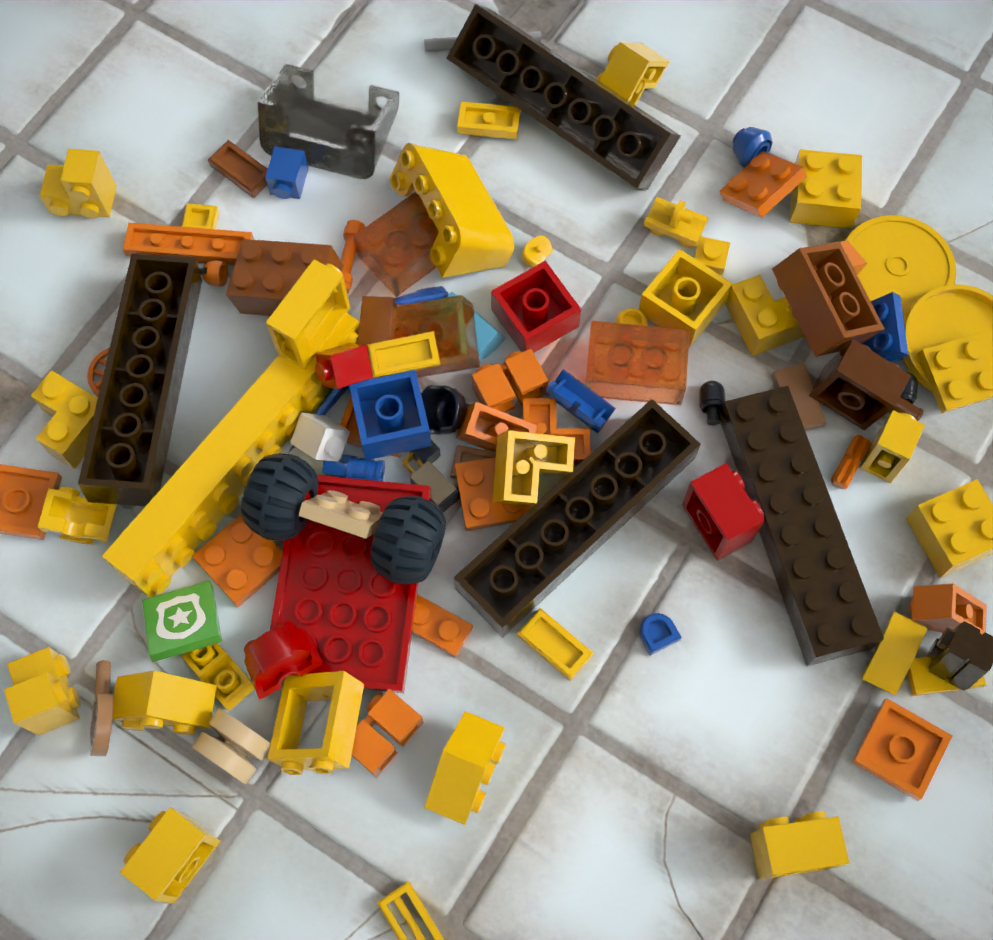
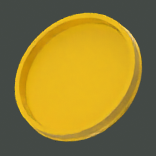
[845,215,956,318]
[903,284,993,393]

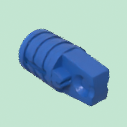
[322,454,385,481]

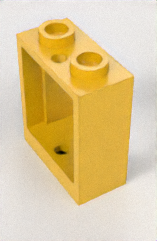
[266,259,351,370]
[267,671,364,775]

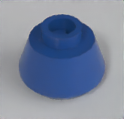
[732,127,773,168]

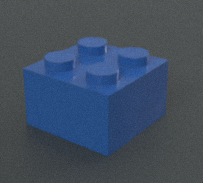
[349,370,432,460]

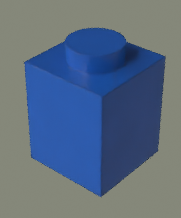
[265,146,309,199]

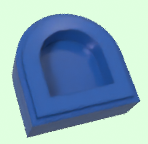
[639,613,682,656]

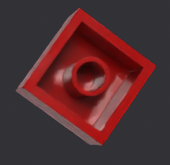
[491,260,581,353]
[682,463,764,561]

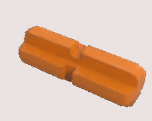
[831,435,871,489]

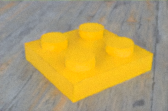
[918,332,993,414]

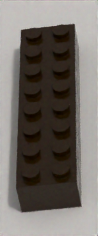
[446,4,681,189]
[78,254,202,506]
[720,386,884,667]
[454,399,701,638]

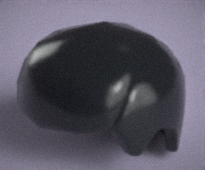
[421,385,467,435]

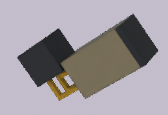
[402,440,460,513]

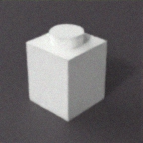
[290,412,350,462]

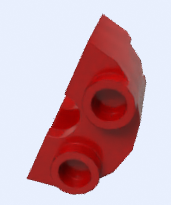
[244,621,323,701]

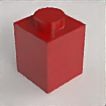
[315,343,373,389]

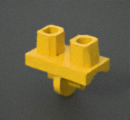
[643,197,709,248]

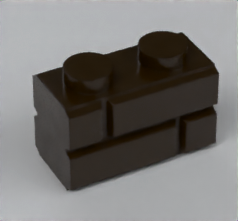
[927,621,993,691]

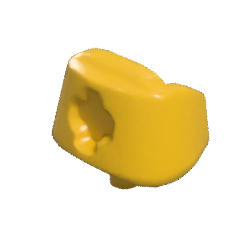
[521,235,553,268]

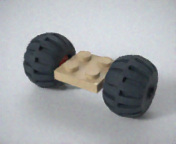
[241,453,446,585]

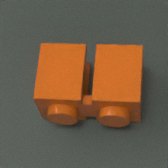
[472,349,548,413]
[351,689,424,778]

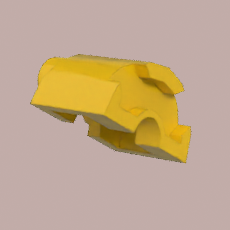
[38,487,117,545]

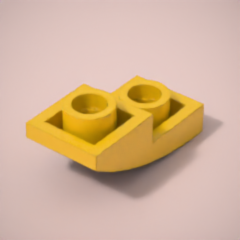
[862,611,927,695]
[181,643,255,711]

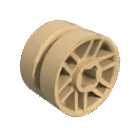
[191,708,270,785]

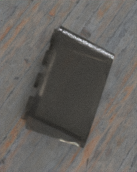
[257,64,399,180]

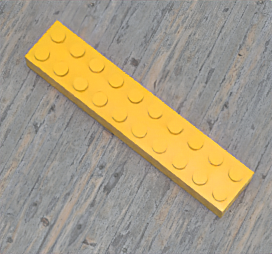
[102,313,360,598]

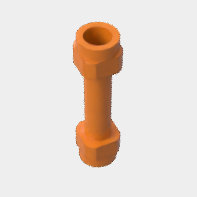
[341,220,365,294]

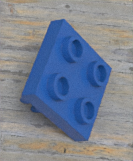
[862,292,909,362]

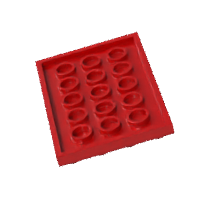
[270,475,431,693]

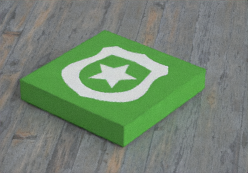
[142,580,222,662]

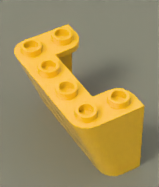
[389,143,514,278]

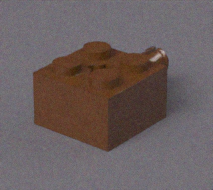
[809,339,924,431]

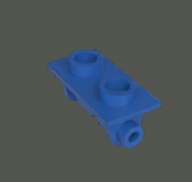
[546,369,616,434]

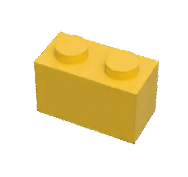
[860,410,925,483]

